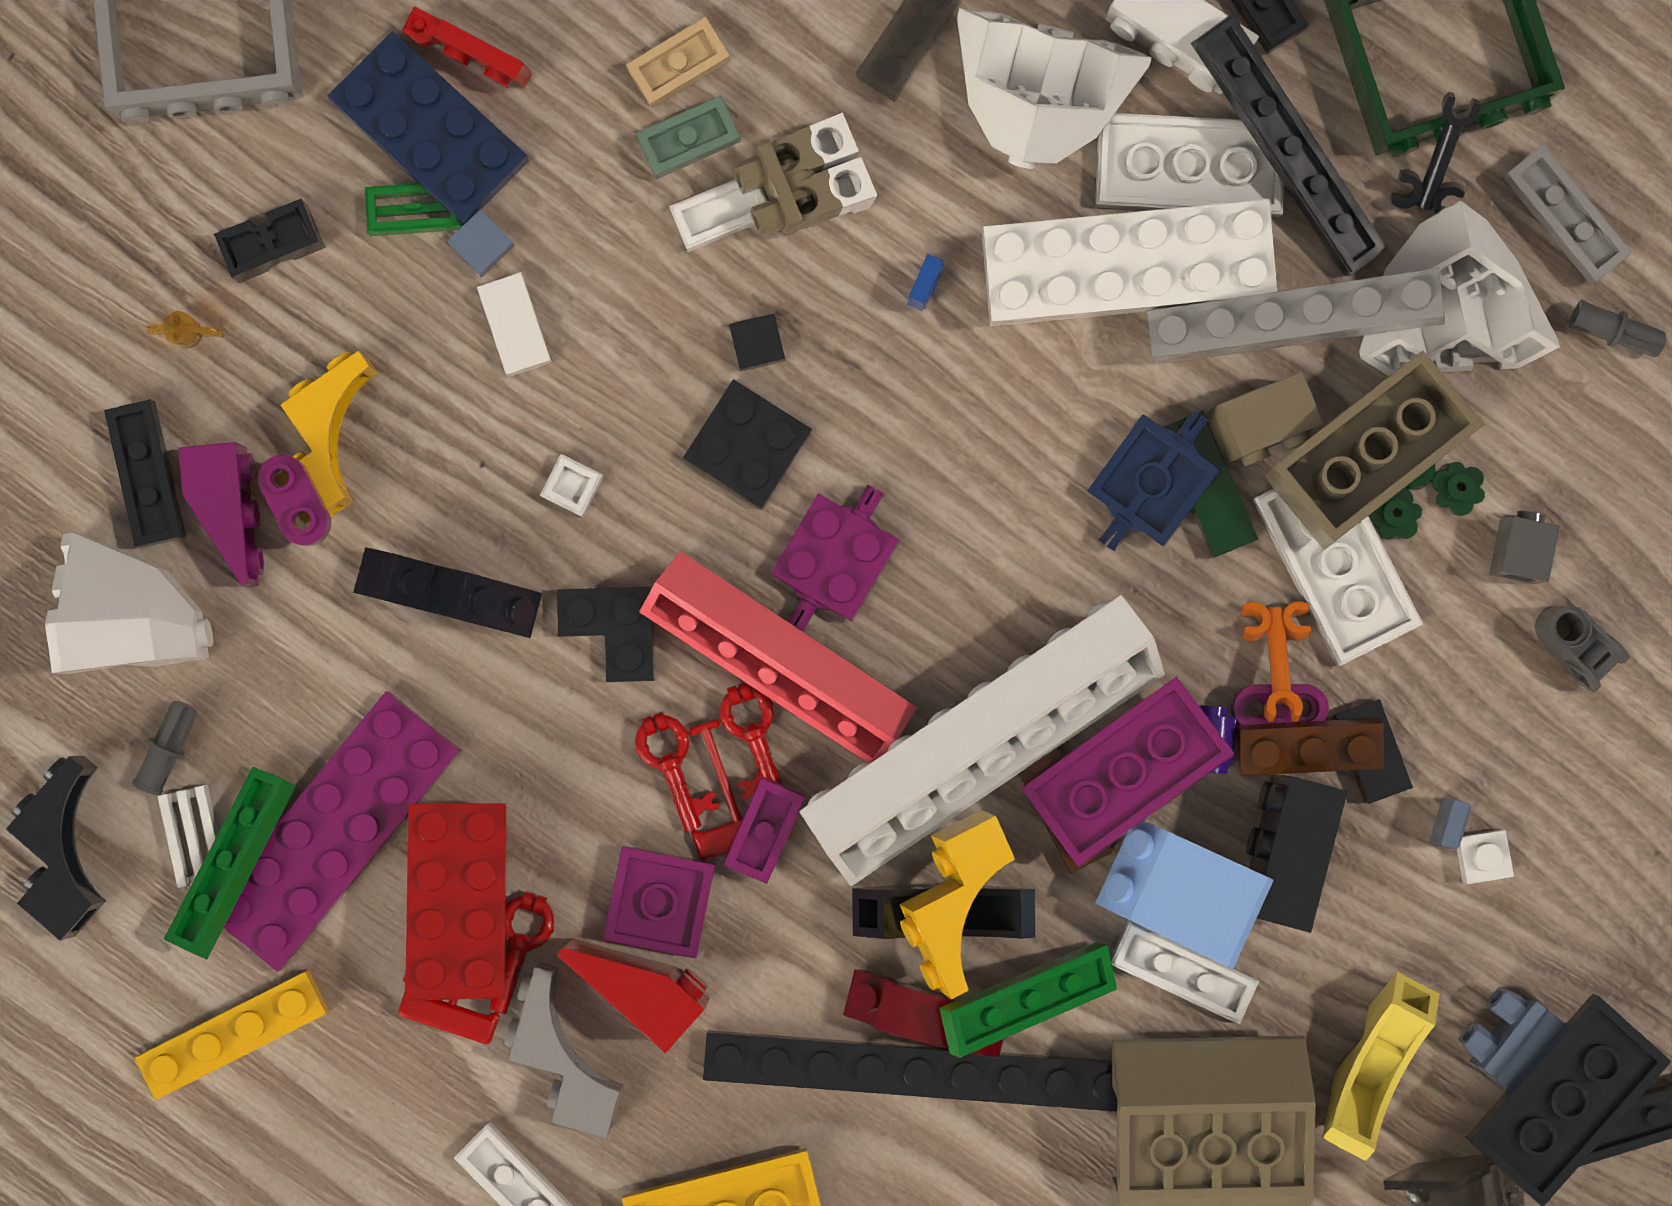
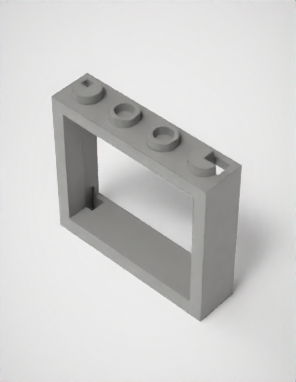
[93,0,303,124]

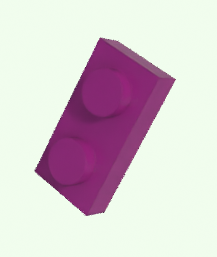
[723,776,805,884]

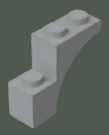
[504,963,624,1138]

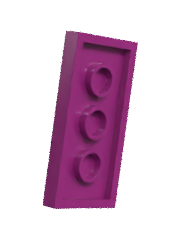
[1021,676,1235,868]

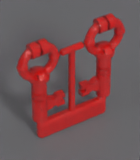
[635,682,782,861]
[398,891,555,1044]

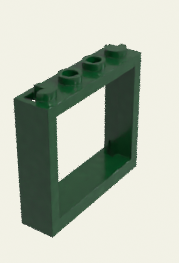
[1324,0,1565,157]

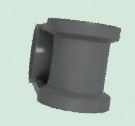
[1535,606,1629,692]

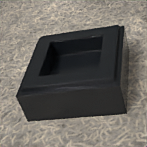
[729,314,786,372]

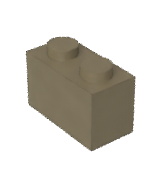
[1204,372,1324,467]

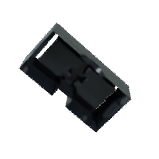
[214,199,326,283]

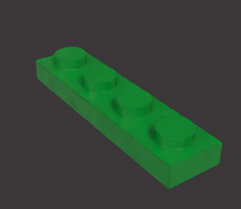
[163,767,296,960]
[939,942,1117,1058]

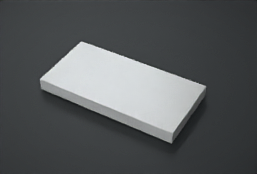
[1095,113,1284,218]
[1252,489,1423,666]

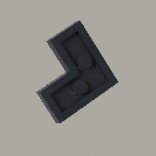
[557,587,655,682]

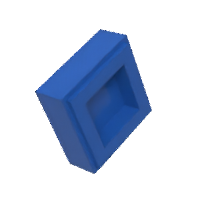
[907,254,944,311]

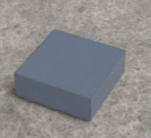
[447,209,515,277]
[1429,798,1471,850]

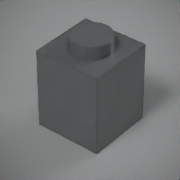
[1489,511,1560,584]

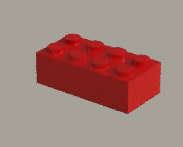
[405,803,507,1001]

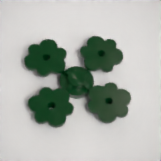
[1369,462,1485,540]

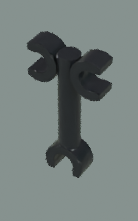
[1390,91,1480,214]

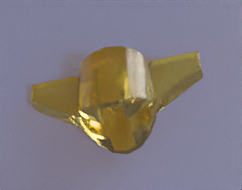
[147,311,224,349]

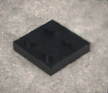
[683,379,812,509]

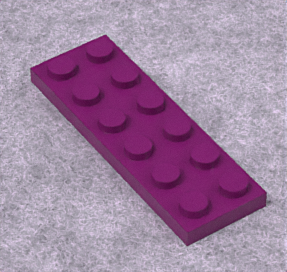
[224,691,462,972]

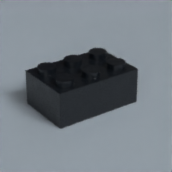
[1246,774,1348,933]

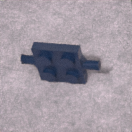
[1087,409,1221,551]

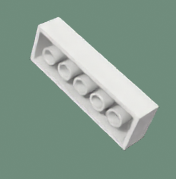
[982,199,1277,326]

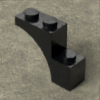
[353,547,542,638]
[6,756,106,941]
[852,885,1036,939]

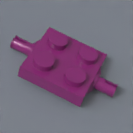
[771,484,900,632]

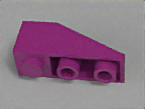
[178,442,264,587]

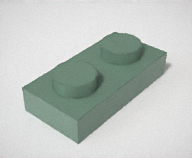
[636,95,741,179]

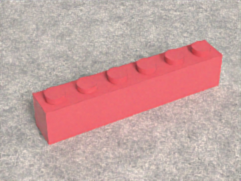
[639,551,918,763]

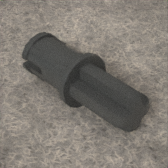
[1569,299,1667,357]
[132,701,197,795]

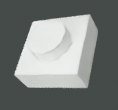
[1457,829,1514,884]

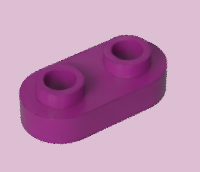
[258,455,331,546]
[1231,684,1329,725]

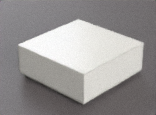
[540,454,604,517]

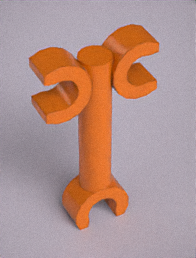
[1240,601,1311,722]

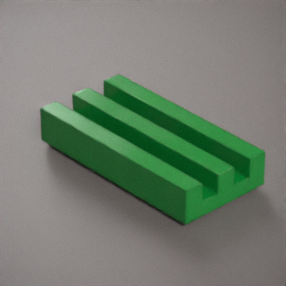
[365,183,463,237]

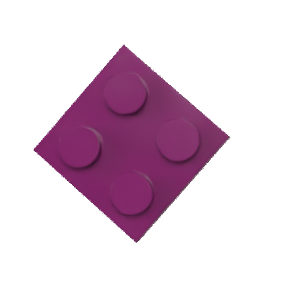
[603,845,716,959]

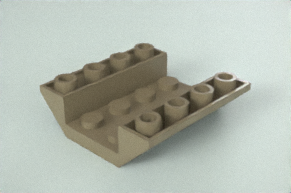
[1112,1036,1316,1206]

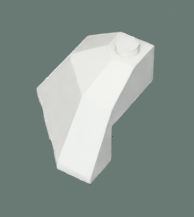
[957,8,1152,169]
[1359,201,1560,376]
[45,533,213,674]

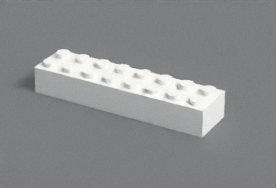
[799,595,1165,886]

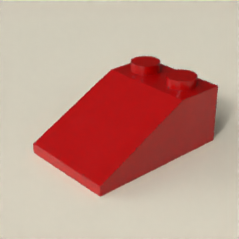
[557,938,710,1054]

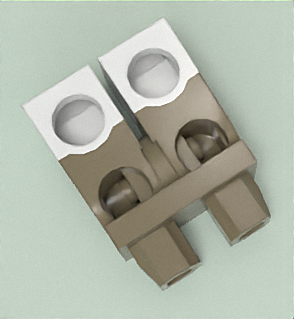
[733,113,877,237]

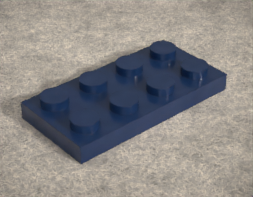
[327,31,529,225]

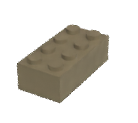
[1265,350,1485,550]

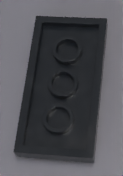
[1465,994,1672,1206]

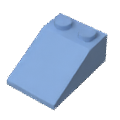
[1095,821,1274,969]

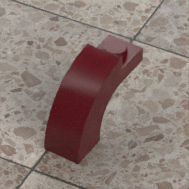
[843,969,1004,1057]

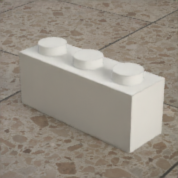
[1105,0,1259,95]

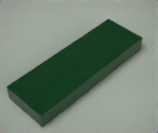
[1163,410,1259,558]

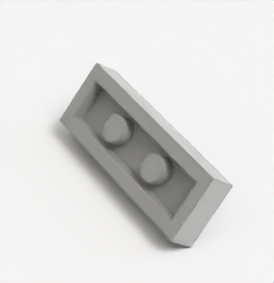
[1502,144,1632,285]

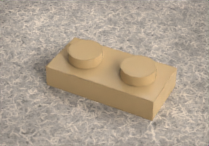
[626,17,731,109]

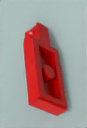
[402,6,532,88]

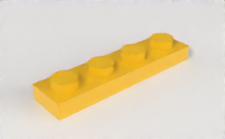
[134,970,330,1101]

